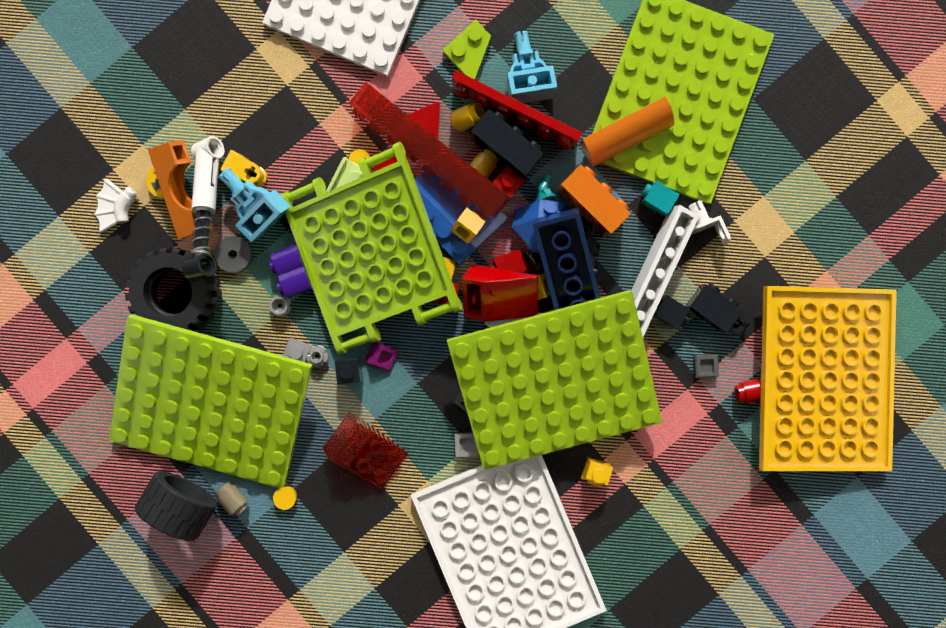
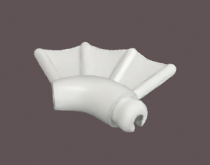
[94,179,137,233]

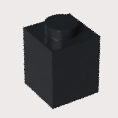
[653,295,691,329]
[335,358,363,385]

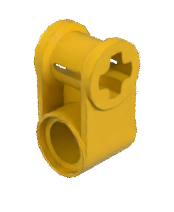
[220,150,267,187]

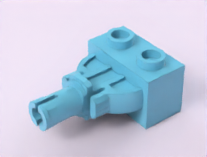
[506,31,557,103]
[218,167,291,242]

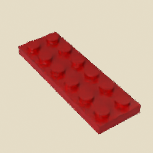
[452,70,582,150]

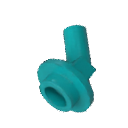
[535,175,556,201]

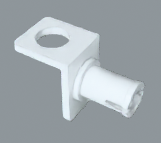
[688,201,731,245]

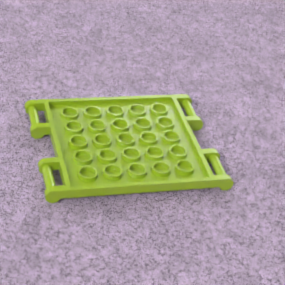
[280,142,462,355]

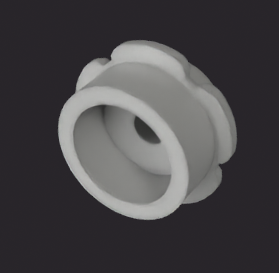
[269,295,291,317]
[306,345,329,367]

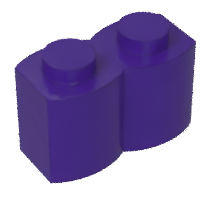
[269,245,313,298]

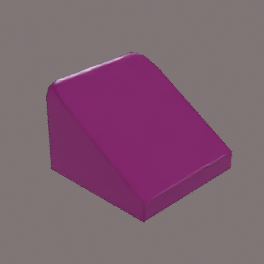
[365,341,398,371]

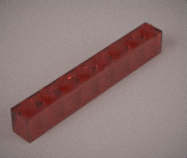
[349,81,511,221]

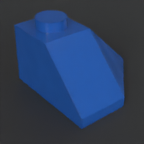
[512,199,563,253]

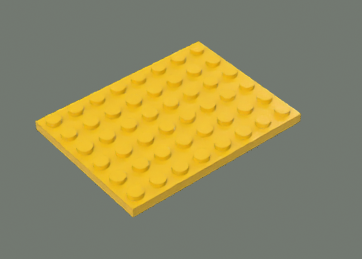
[759,286,896,471]

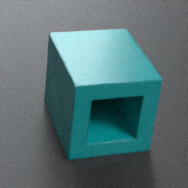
[640,180,680,216]

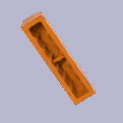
[580,96,674,167]

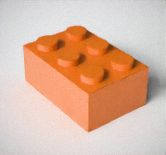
[557,164,631,238]

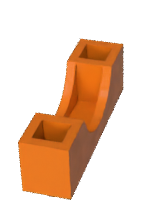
[148,140,213,239]

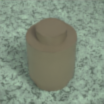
[215,482,248,516]

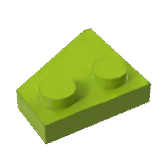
[443,19,491,80]

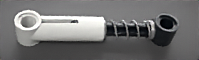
[182,136,224,282]

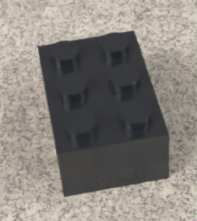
[471,109,544,180]

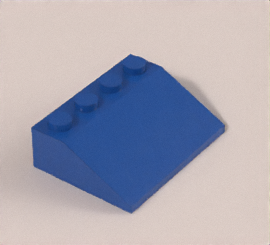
[415,154,508,265]

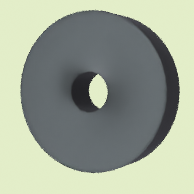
[214,236,253,273]

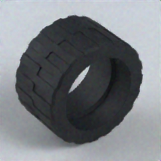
[134,471,217,541]

